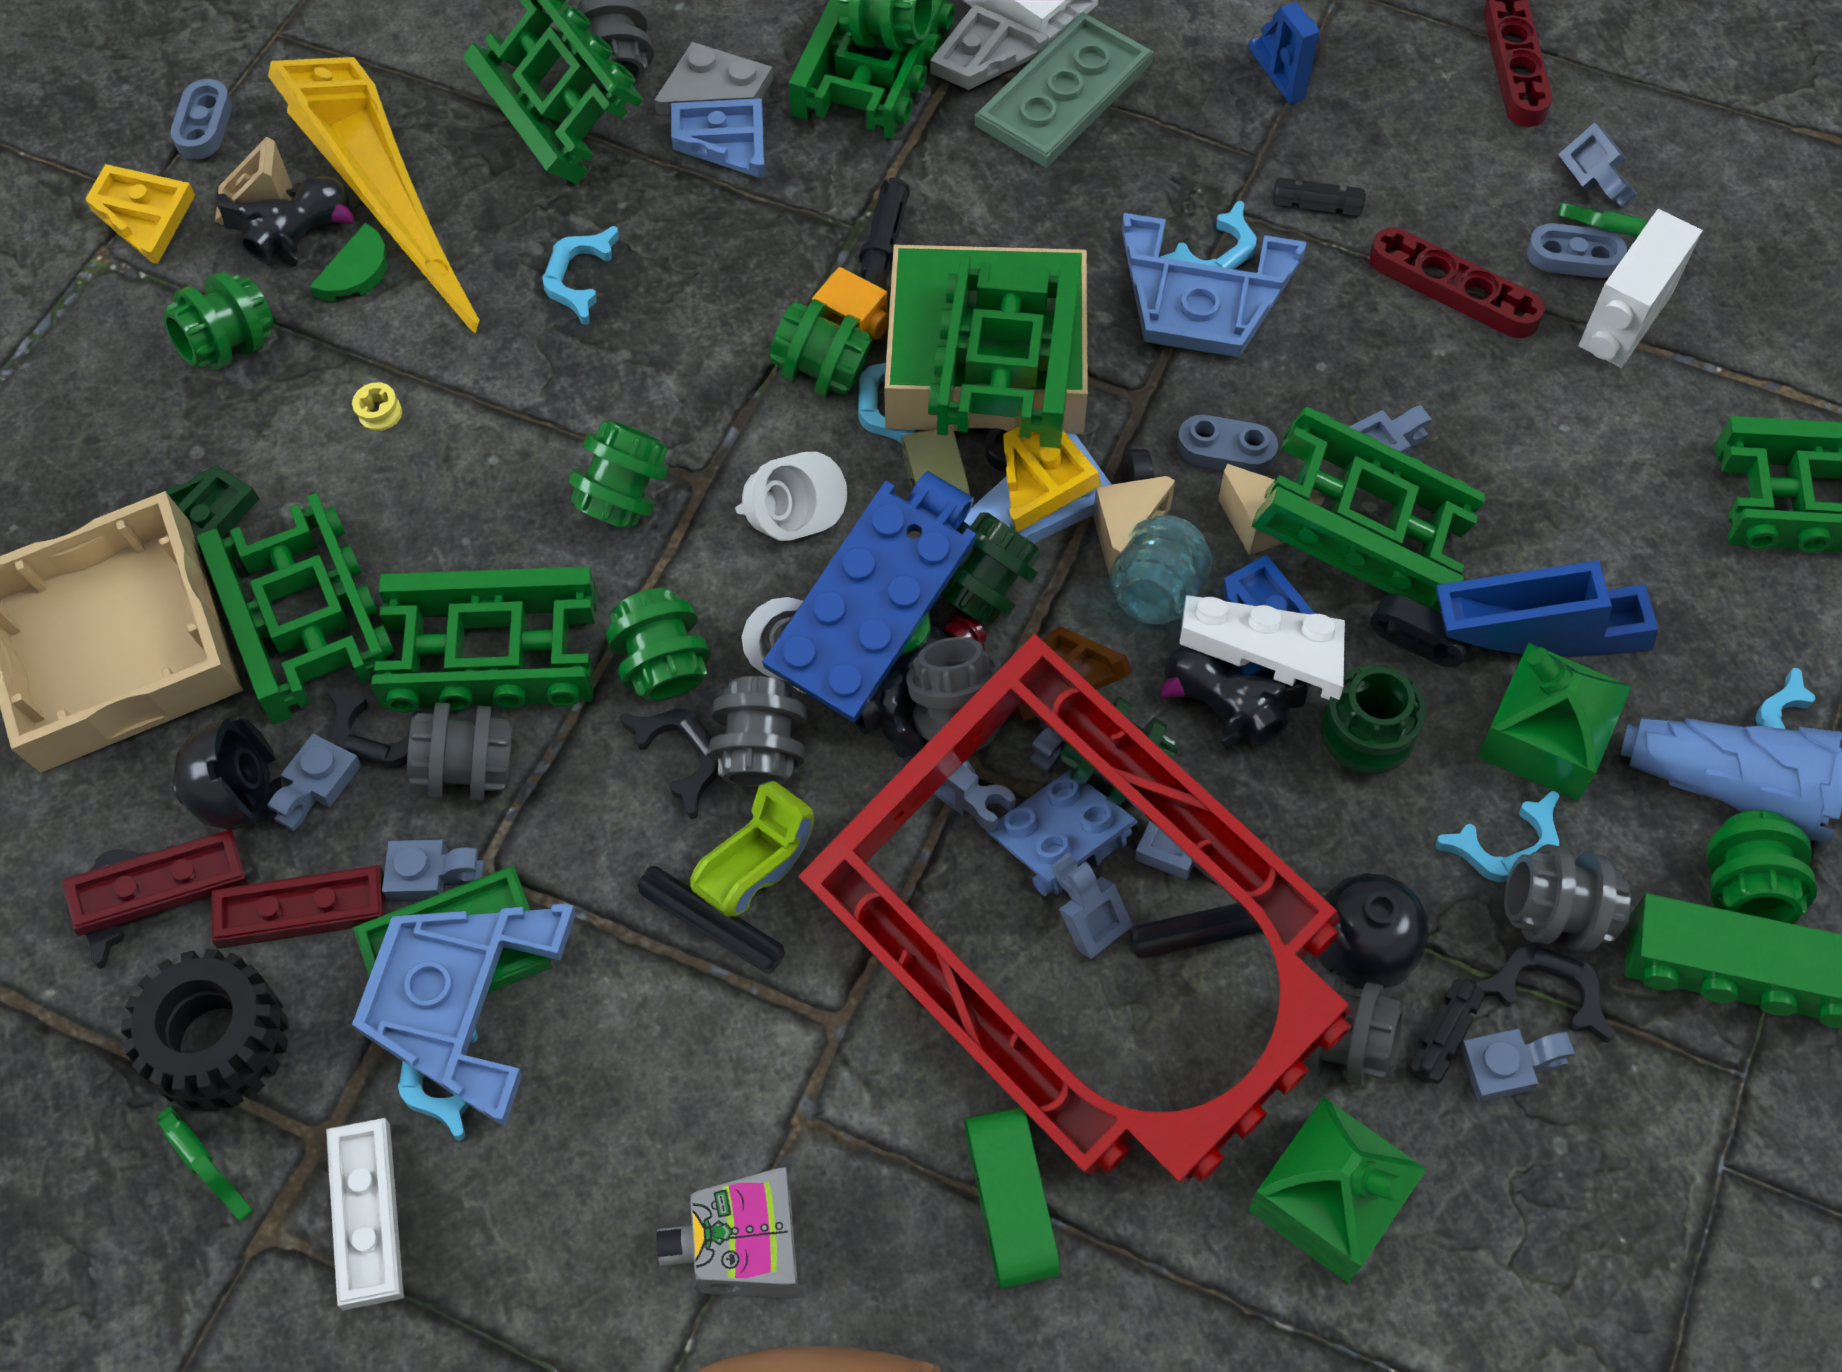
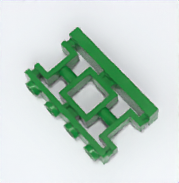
[462,0,644,184]
[788,0,955,140]
[928,255,1080,448]
[1251,407,1486,612]
[1714,416,1842,553]
[197,492,396,725]
[371,566,598,713]

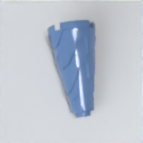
[1620,717,1842,843]

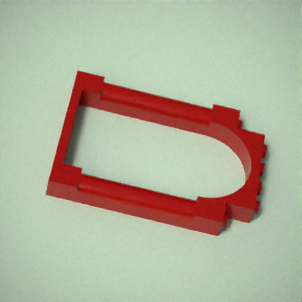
[798,633,1352,1185]

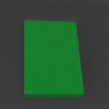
[353,865,552,994]

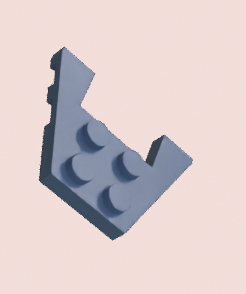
[1122,213,1307,358]
[352,904,576,1125]

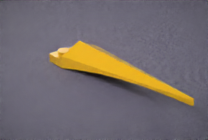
[268,57,480,334]

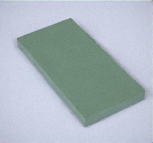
[975,12,1154,168]

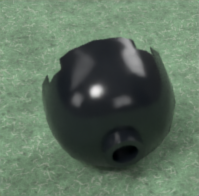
[174,718,282,830]
[1318,873,1429,989]

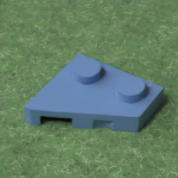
[671,98,765,178]

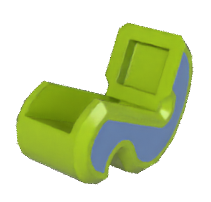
[690,781,814,917]

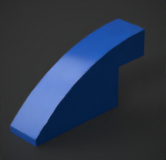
[1436,560,1658,656]

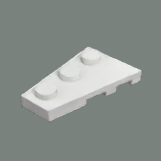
[1179,595,1345,700]

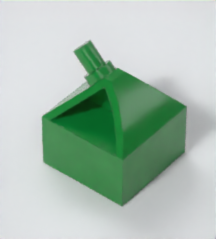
[1476,642,1632,801]
[1247,1097,1427,1284]

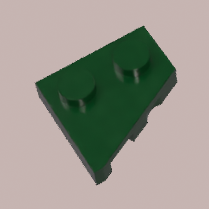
[157,465,260,559]

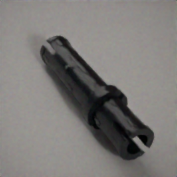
[859,177,910,290]

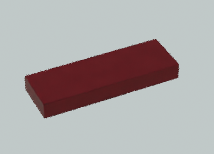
[61,829,248,936]
[212,865,386,949]

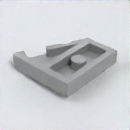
[930,4,1049,90]
[654,42,773,115]

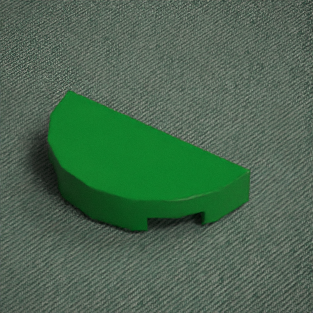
[309,222,388,302]

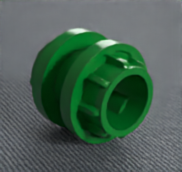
[837,0,934,52]
[163,272,273,370]
[768,299,873,398]
[568,420,670,529]
[605,588,711,702]
[1706,810,1817,924]

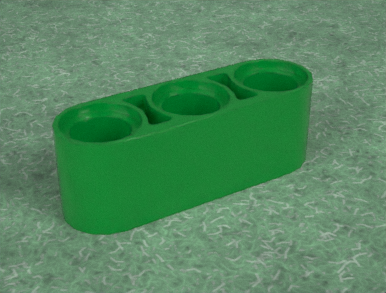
[964,1107,1060,1290]

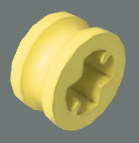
[352,382,402,431]

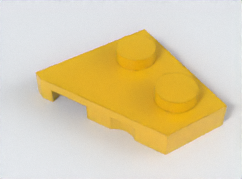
[85,164,195,264]
[1003,425,1101,532]

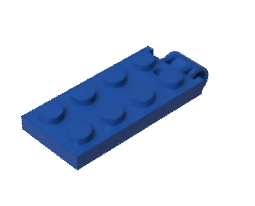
[762,471,976,723]

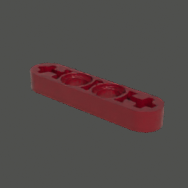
[1483,0,1552,127]
[1369,228,1545,338]

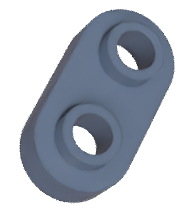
[170,79,232,159]
[1526,223,1627,278]
[1177,415,1278,474]

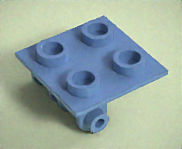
[986,770,1137,896]

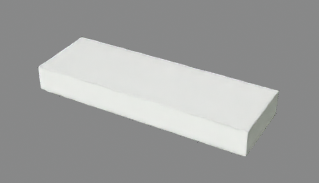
[326,1118,404,1310]

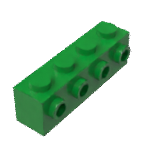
[1624,893,1842,1029]

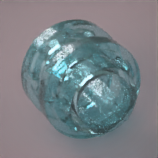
[1109,516,1213,624]

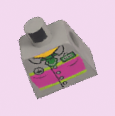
[657,1167,799,1299]

